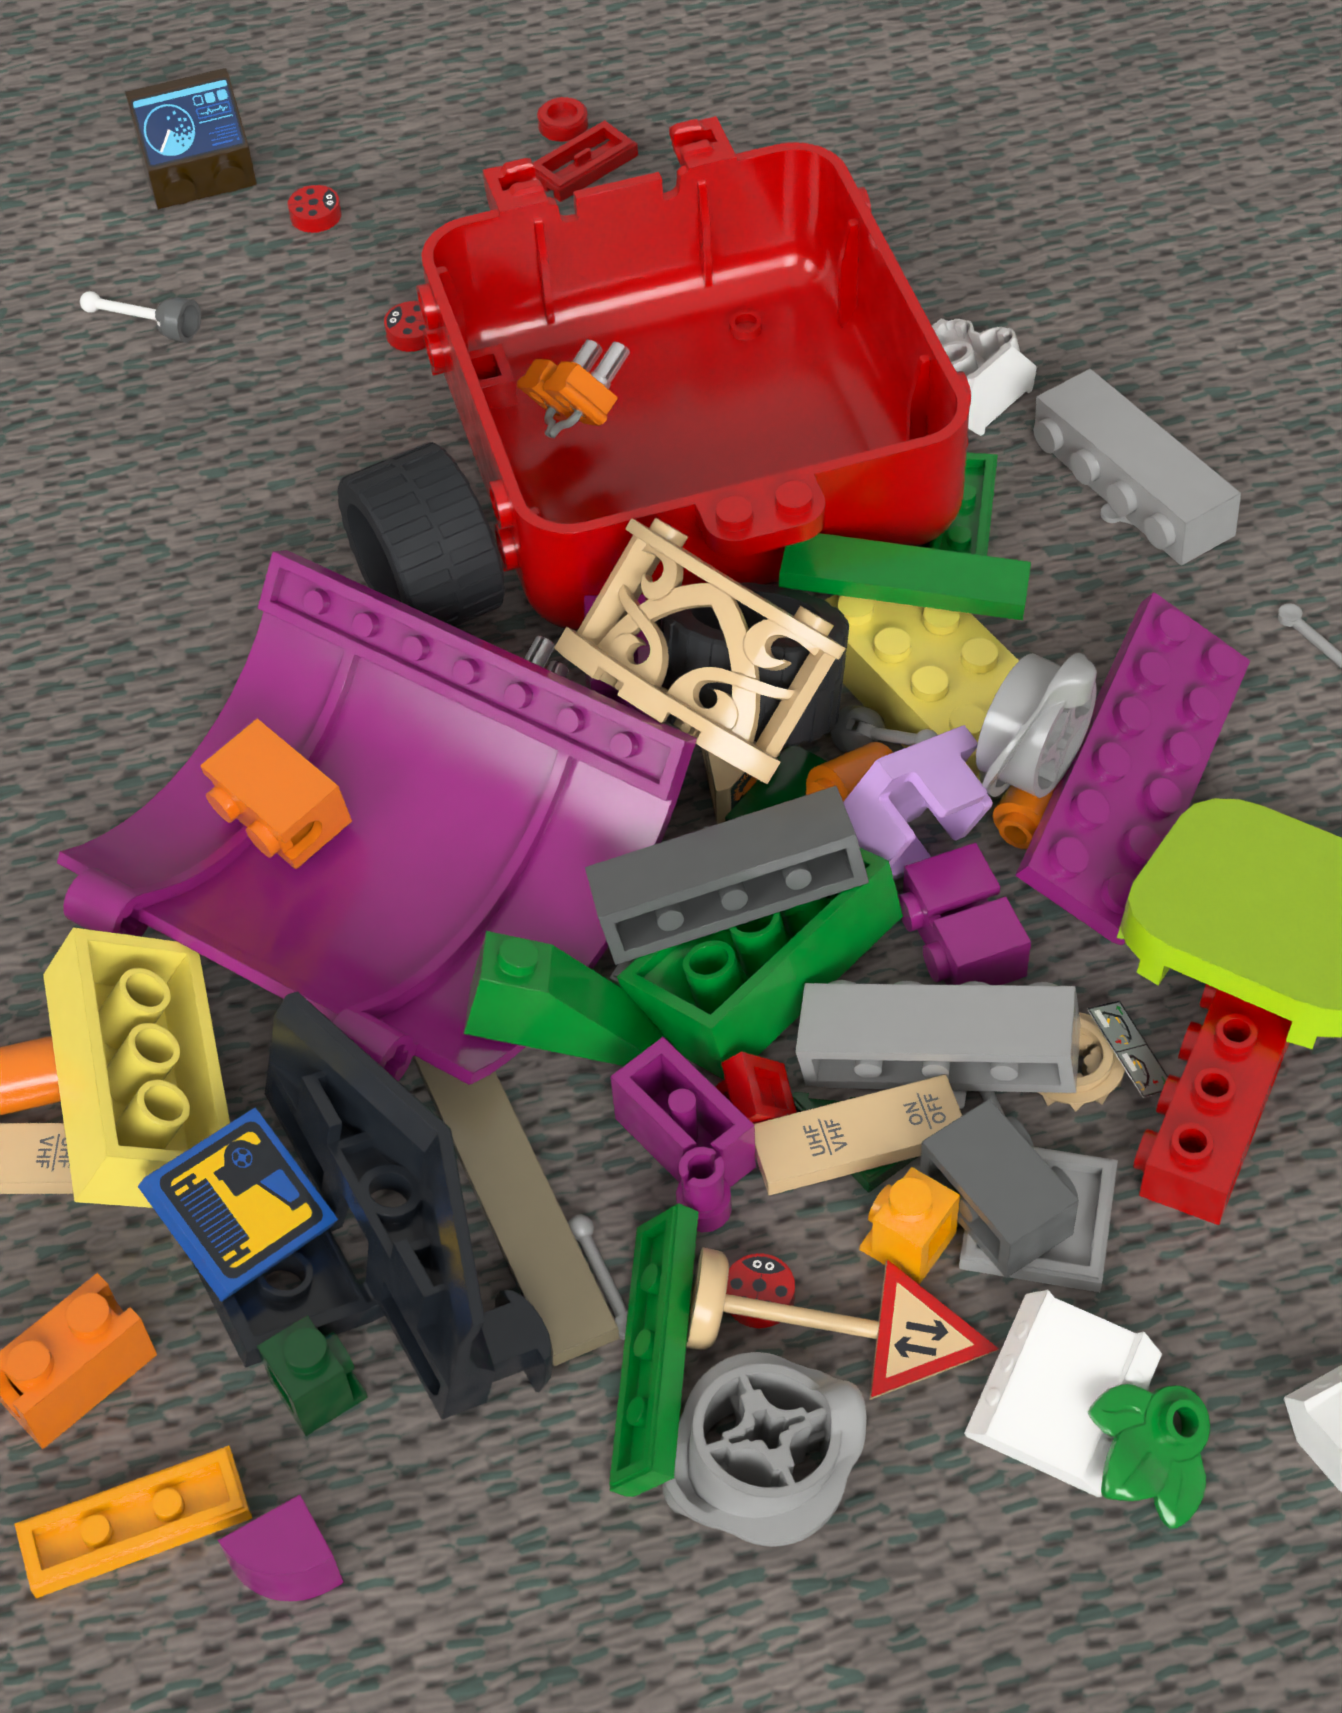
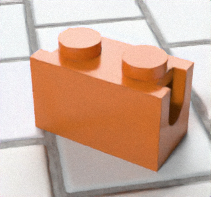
[200,718,352,869]
[0,1273,157,1449]

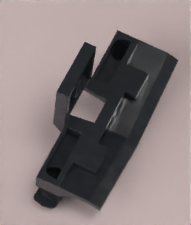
[192,991,553,1420]

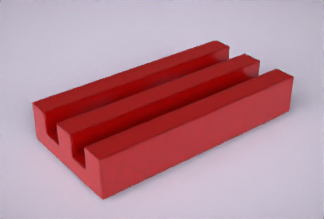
[533,120,638,202]

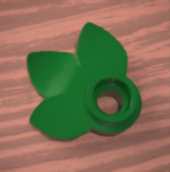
[1088,1384,1210,1529]

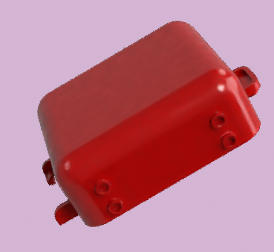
[416,116,971,631]

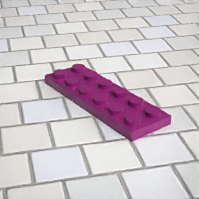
[1015,592,1250,946]

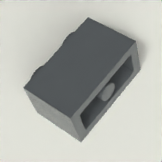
[920,1099,1079,1278]

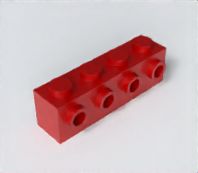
[1133,984,1293,1225]

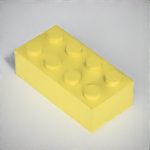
[825,595,1019,781]
[43,927,230,1208]

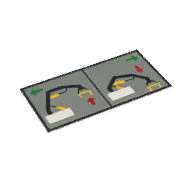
[1087,1000,1168,1098]

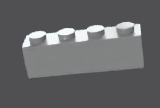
[1033,369,1241,566]
[795,980,1081,1093]

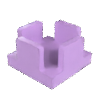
[843,725,992,880]

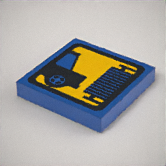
[137,1107,338,1302]

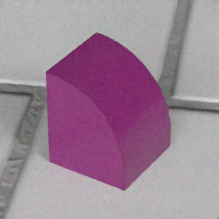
[218,1495,344,1601]

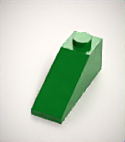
[464,931,665,1066]

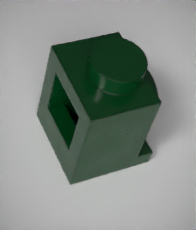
[257,1315,368,1436]

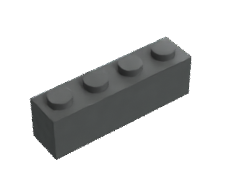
[585,786,869,965]

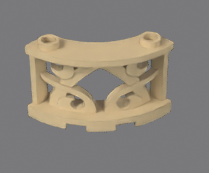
[554,518,846,784]

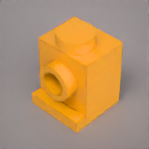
[860,1167,960,1285]

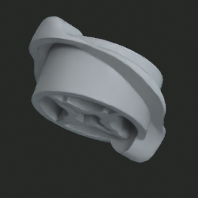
[976,653,1097,798]
[662,1352,866,1546]

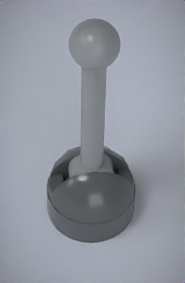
[831,705,937,753]

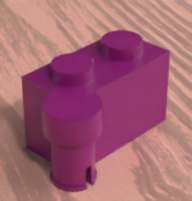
[610,1037,756,1233]

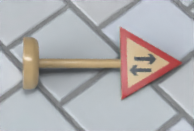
[686,1248,999,1400]

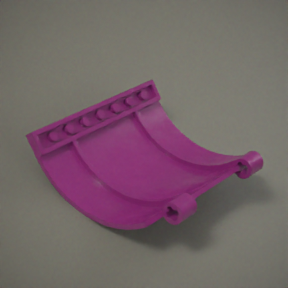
[57,550,697,1085]

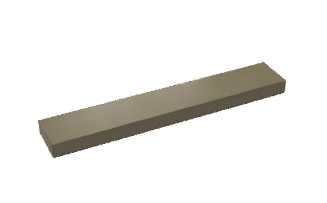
[412,1056,620,1366]

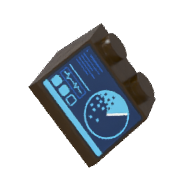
[125,68,257,209]

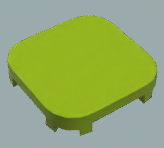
[1117,798,1342,1049]

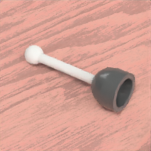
[80,291,201,343]

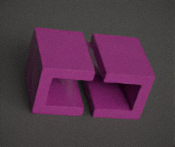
[898,843,1031,985]

